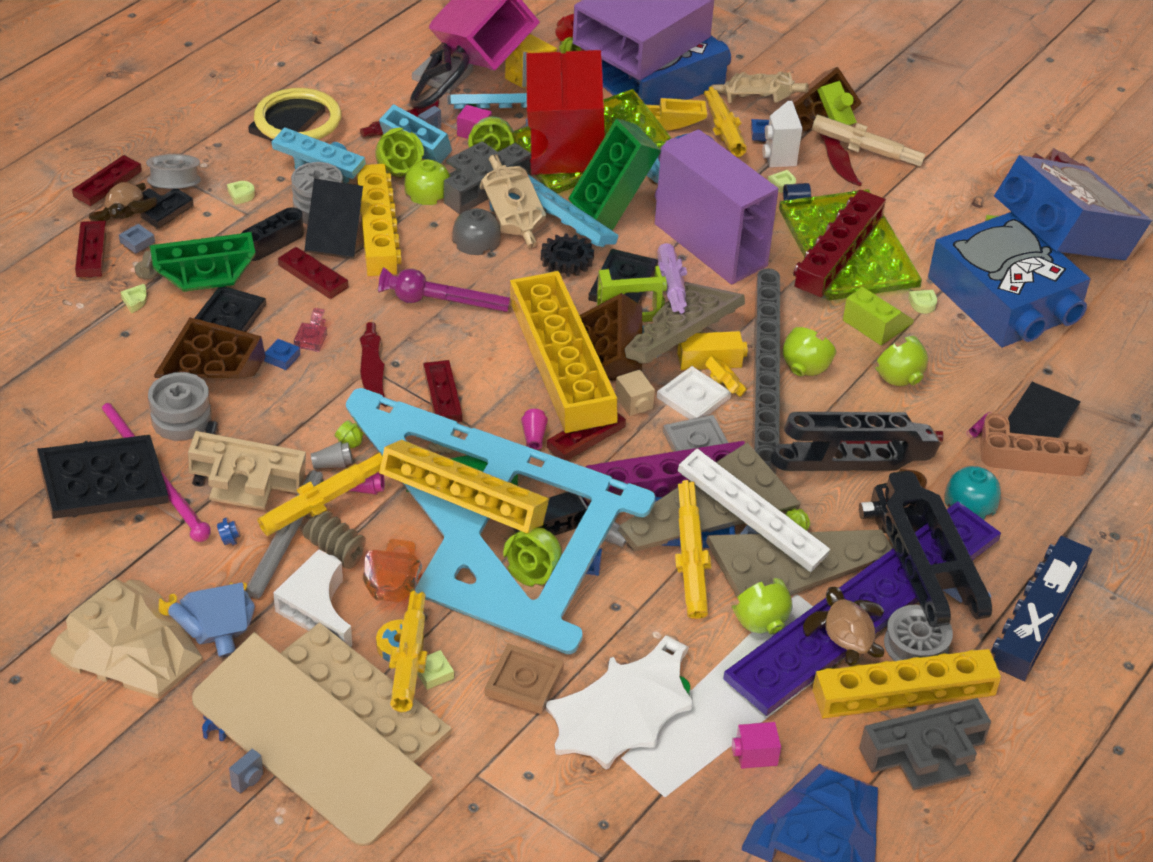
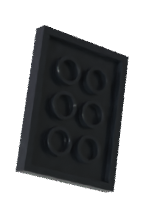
[37,435,168,519]

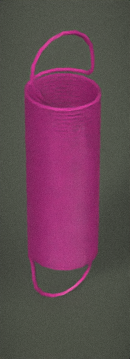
[967,412,991,438]

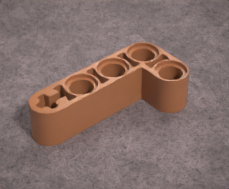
[980,413,1092,476]

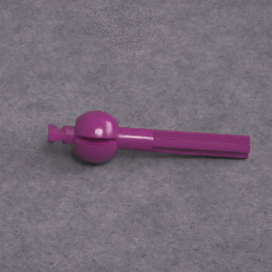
[378,267,510,312]

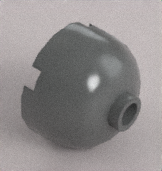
[452,208,501,255]

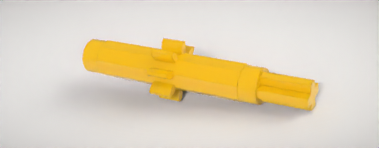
[704,87,747,157]
[257,452,382,536]
[675,480,711,619]
[389,591,427,712]

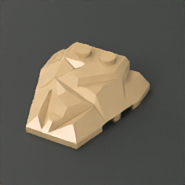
[50,579,203,699]

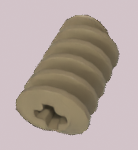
[303,511,366,569]

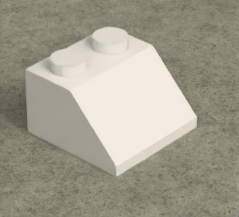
[762,101,802,167]

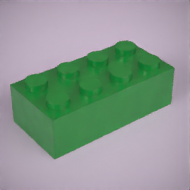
[568,119,661,231]

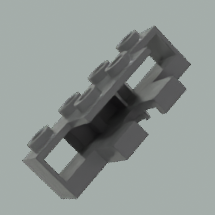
[444,141,531,215]
[859,698,991,791]

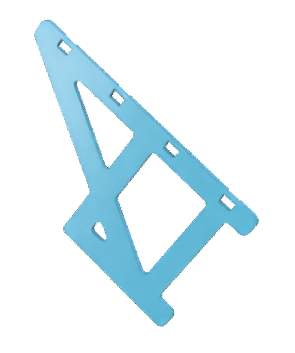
[346,388,655,655]

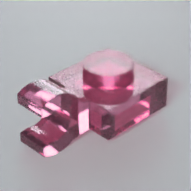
[294,308,327,352]

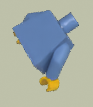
[158,582,255,658]

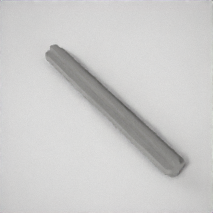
[246,470,324,599]

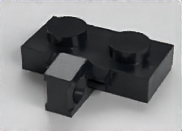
[140,188,194,229]

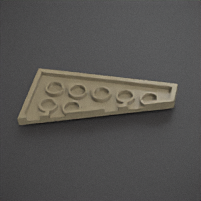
[625,282,745,364]
[618,442,801,552]
[706,530,893,597]

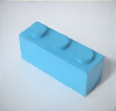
[379,104,452,163]

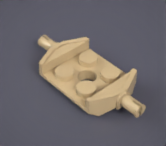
[711,72,809,103]
[480,154,546,248]

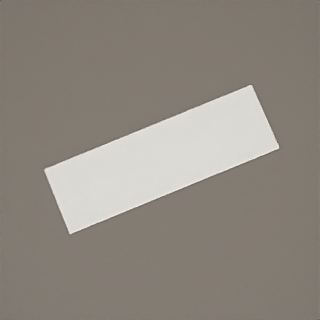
[621,594,845,797]

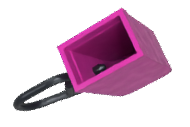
[409,0,540,109]

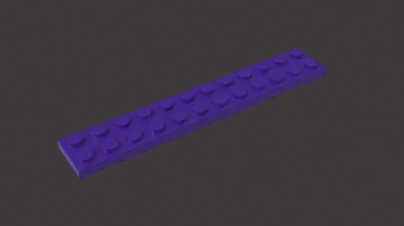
[723,501,1001,716]

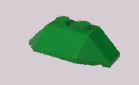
[150,232,255,292]

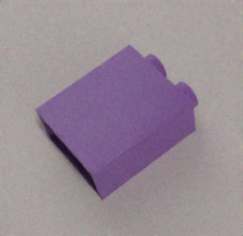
[573,0,714,80]
[655,129,779,285]

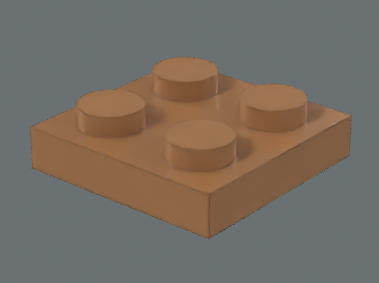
[485,644,564,714]

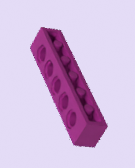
[585,441,745,502]

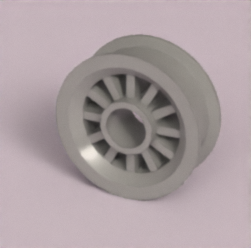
[146,154,201,189]
[884,605,953,661]

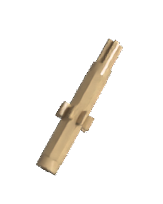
[812,115,925,167]

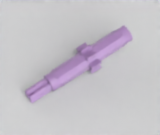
[657,243,687,314]

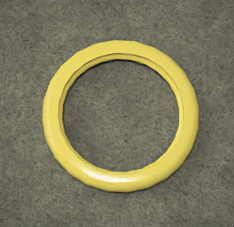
[254,88,341,140]

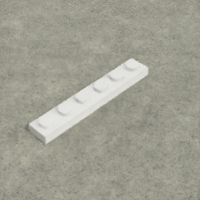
[678,449,830,572]

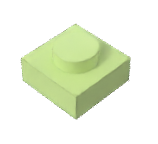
[417,650,454,690]

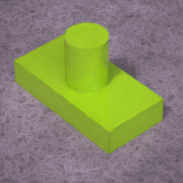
[818,81,857,126]

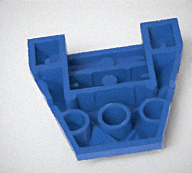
[742,764,878,862]

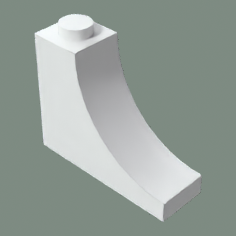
[273,550,352,647]

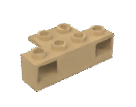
[188,431,306,510]

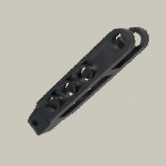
[770,412,941,471]
[882,471,992,627]

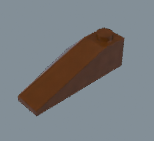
[792,66,862,131]

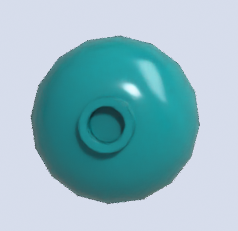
[944,466,1001,520]

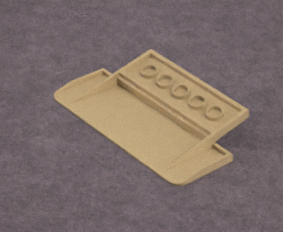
[192,622,452,846]

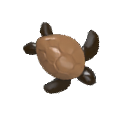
[89,182,158,221]
[803,587,885,666]

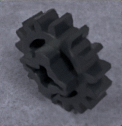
[540,233,594,277]

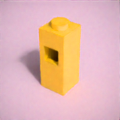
[677,331,748,371]

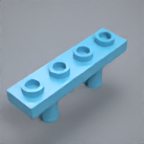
[271,127,366,183]

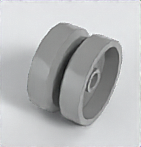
[148,372,212,441]

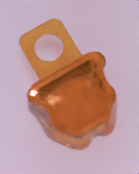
[363,539,422,603]

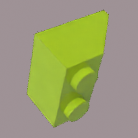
[843,287,914,346]

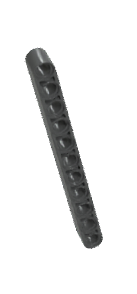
[752,268,780,474]

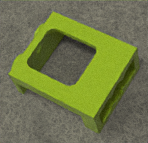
[596,266,667,322]

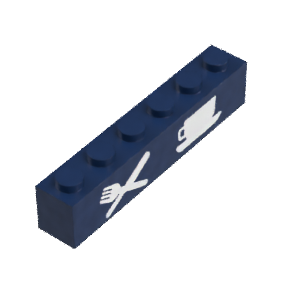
[991,536,1093,682]

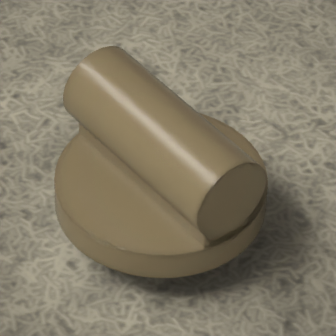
[135,251,159,279]

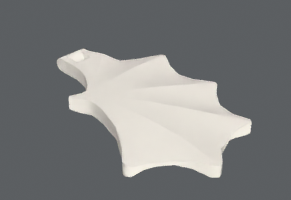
[546,635,693,769]

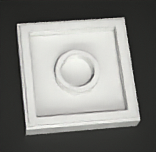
[657,366,731,420]

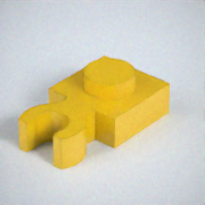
[705,356,747,397]

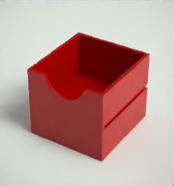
[526,50,605,175]

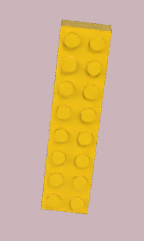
[510,271,617,433]

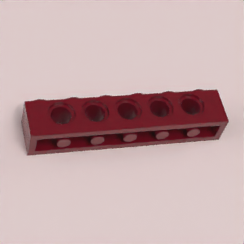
[793,189,886,297]

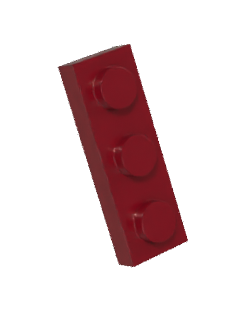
[72,155,142,206]
[75,221,107,277]
[278,247,349,300]
[423,360,463,423]
[547,412,626,461]

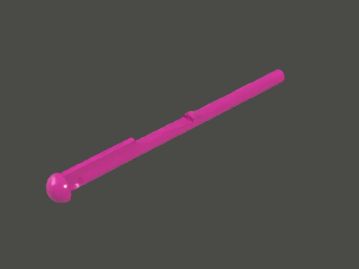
[102,403,211,542]

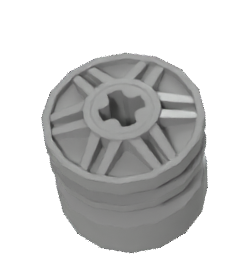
[291,162,343,225]

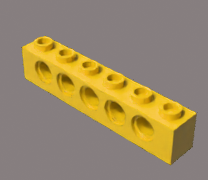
[357,164,401,276]
[379,440,549,533]
[812,649,1001,719]

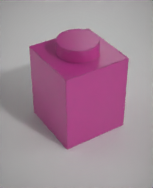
[457,105,492,139]
[732,722,781,769]

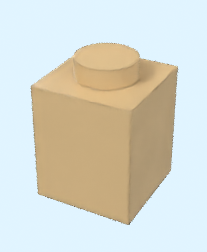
[615,370,655,416]

